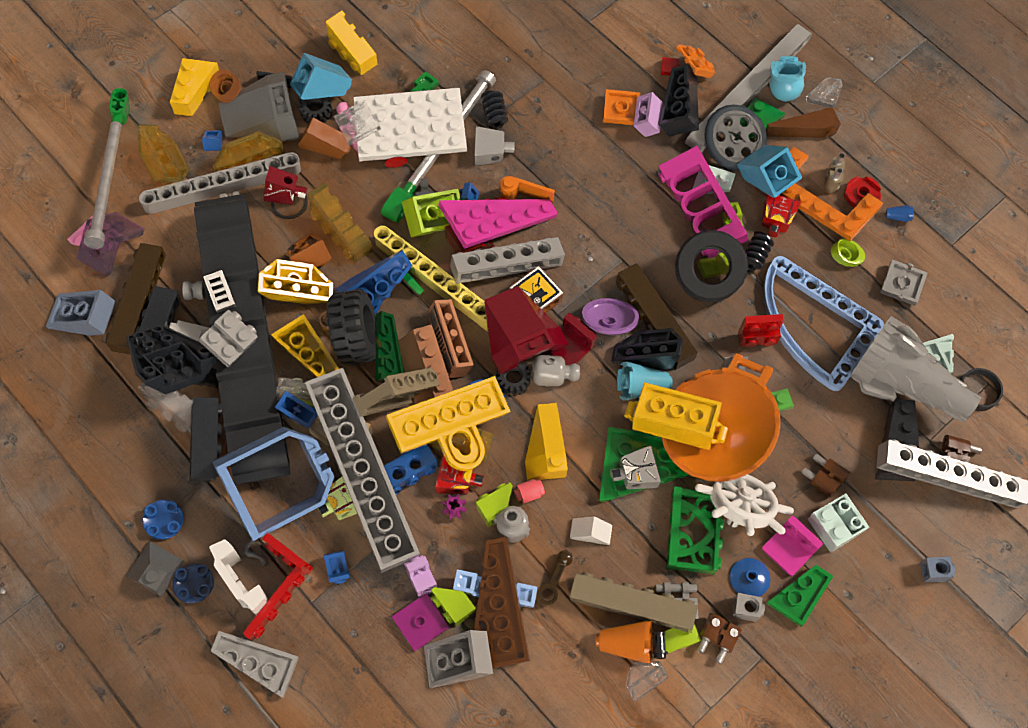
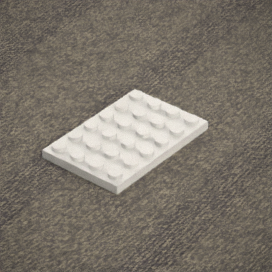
[354,88,467,161]

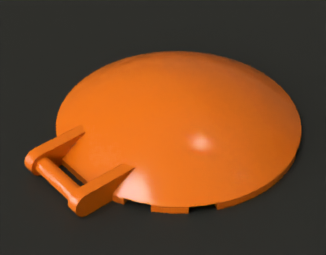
[662,353,780,482]

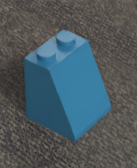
[290,53,352,100]
[737,145,802,198]

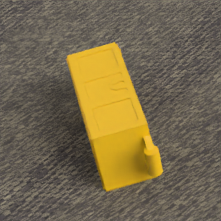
[624,382,728,450]

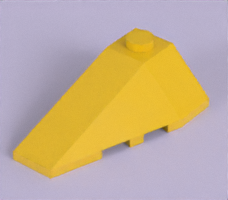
[525,403,568,481]

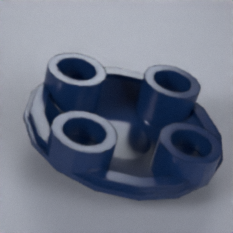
[172,564,214,603]

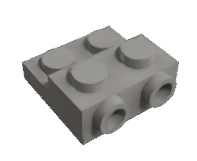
[198,309,258,367]

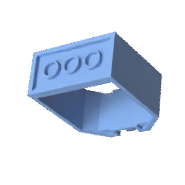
[212,427,334,541]

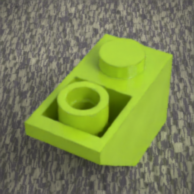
[476,482,513,528]
[430,587,476,627]

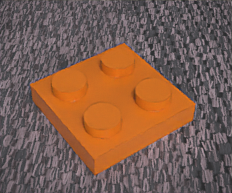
[603,89,640,125]

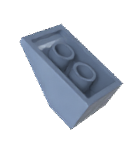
[46,290,116,336]

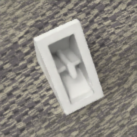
[570,516,612,545]

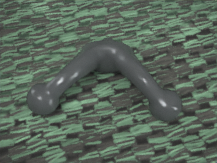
[242,539,268,565]

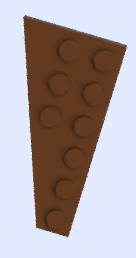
[474,537,531,669]

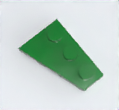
[766,565,833,627]

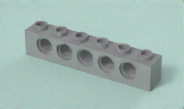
[450,237,565,284]

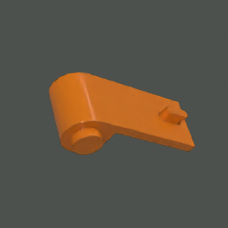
[499,176,555,204]

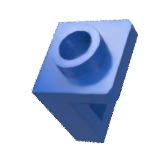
[324,550,350,584]

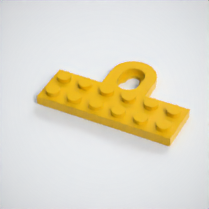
[386,376,510,471]

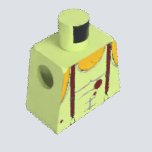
[318,477,357,520]

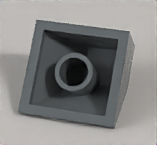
[126,541,184,596]

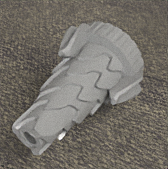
[851,316,982,422]

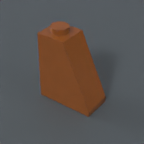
[297,118,352,159]

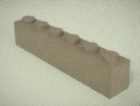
[570,572,698,633]

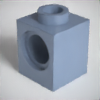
[920,557,955,583]

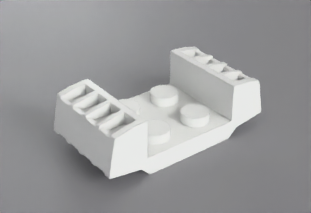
[209,540,268,615]

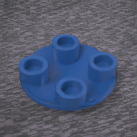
[142,499,184,540]

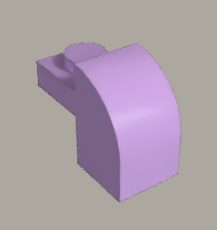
[404,555,437,598]

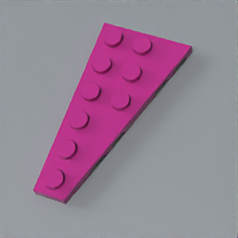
[438,199,558,249]

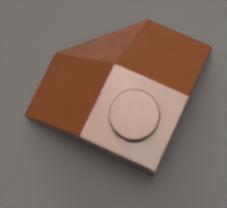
[285,233,332,267]

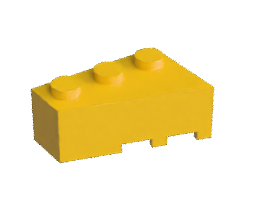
[326,11,378,76]
[170,58,219,116]

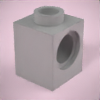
[732,593,765,622]

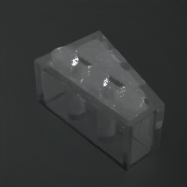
[138,383,192,434]

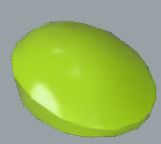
[831,239,865,267]

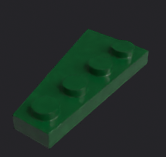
[375,311,404,383]

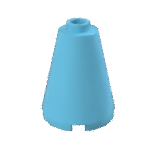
[617,362,673,400]

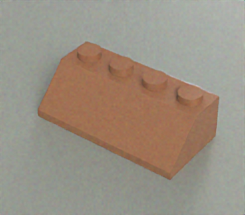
[398,324,453,404]

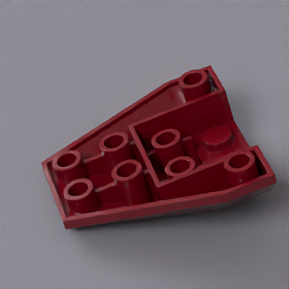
[484,286,569,375]

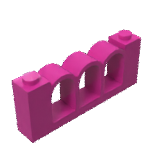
[658,146,748,258]

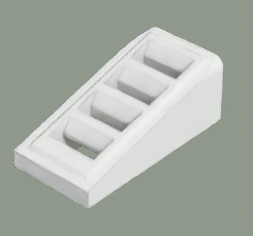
[204,270,236,313]

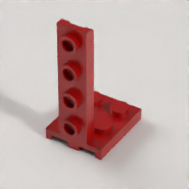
[244,532,314,641]

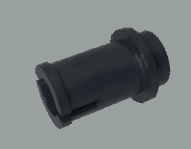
[651,632,668,659]

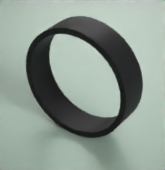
[960,368,1003,411]

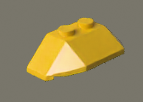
[258,259,333,304]

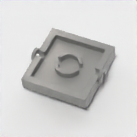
[880,259,927,306]

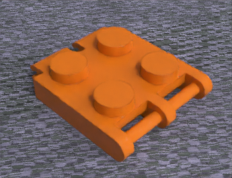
[676,44,716,78]

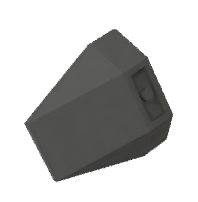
[218,72,299,142]

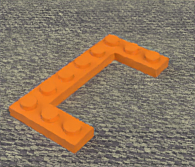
[779,147,883,242]

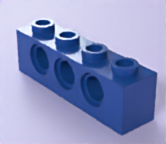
[384,444,438,495]

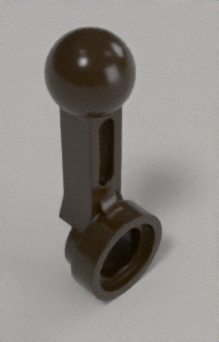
[538,550,573,605]

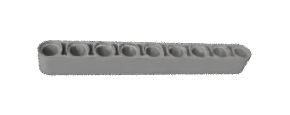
[139,152,301,214]

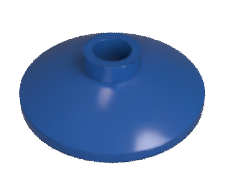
[730,558,770,597]

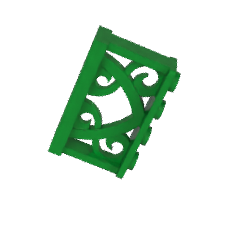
[666,486,724,575]

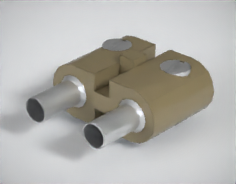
[824,153,845,194]

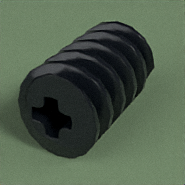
[481,90,508,130]
[745,231,775,272]

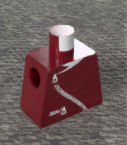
[264,166,307,205]

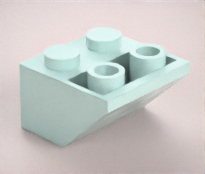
[808,494,870,553]

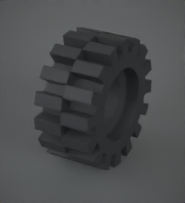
[299,97,332,124]
[496,361,531,396]

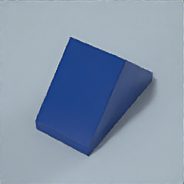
[274,391,317,429]

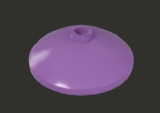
[582,298,639,335]

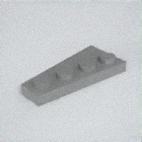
[211,631,299,699]

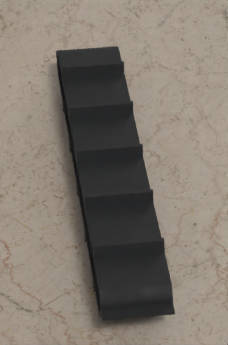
[194,194,290,486]

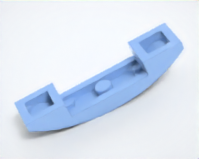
[453,569,537,608]

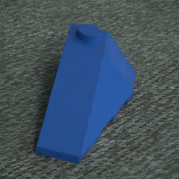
[336,250,413,314]

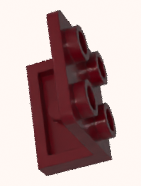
[547,313,597,365]

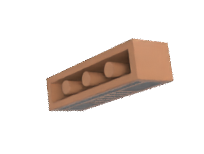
[427,299,474,378]

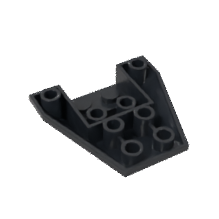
[126,325,218,395]

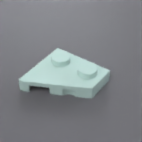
[693,165,735,194]
[923,334,954,374]

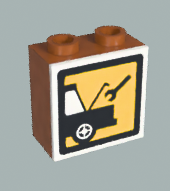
[510,266,563,313]

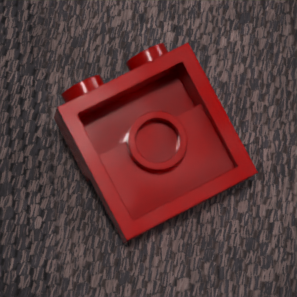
[738,314,784,347]

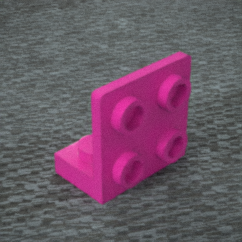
[762,515,824,576]

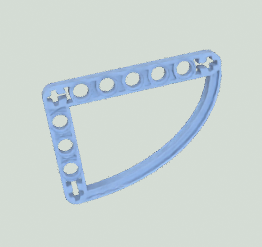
[763,256,884,391]

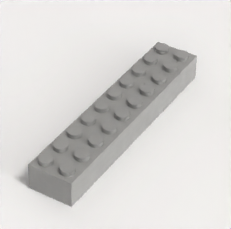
[305,368,420,573]

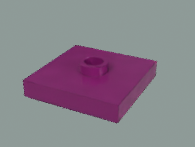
[392,593,449,652]

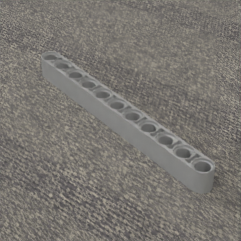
[685,24,812,152]

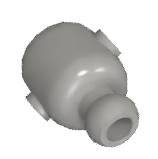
[533,355,580,387]
[494,506,530,543]

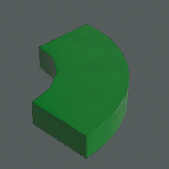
[390,254,424,295]

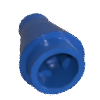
[886,205,914,223]

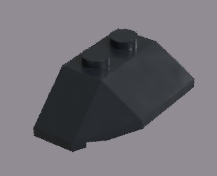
[611,328,684,370]

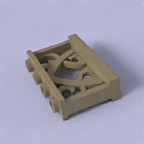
[352,368,440,416]

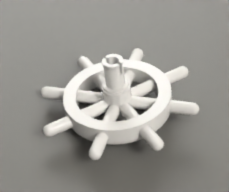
[695,474,794,536]

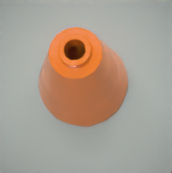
[596,621,653,664]

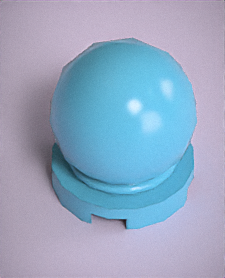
[769,56,806,102]

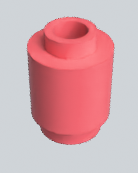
[514,479,545,504]

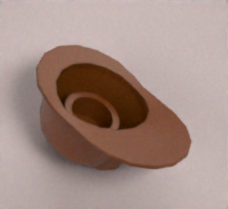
[209,70,241,103]

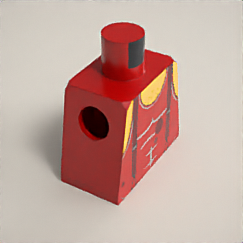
[762,194,801,237]
[435,454,484,495]

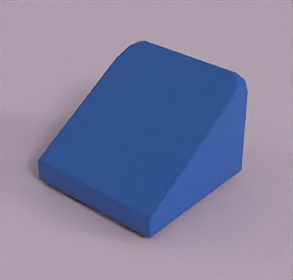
[202,130,223,151]

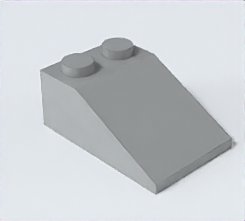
[424,630,493,688]

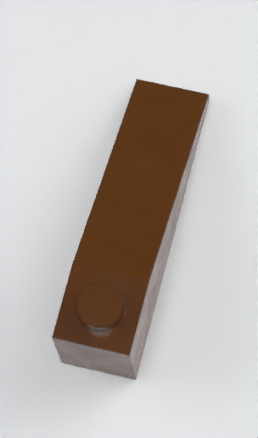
[766,107,841,138]

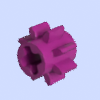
[442,494,466,520]

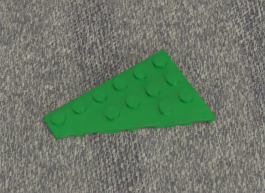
[599,427,690,502]

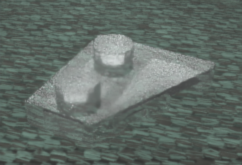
[806,77,842,108]
[276,378,311,401]

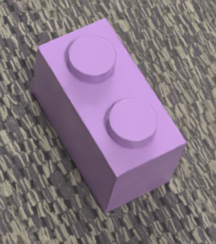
[633,92,663,137]

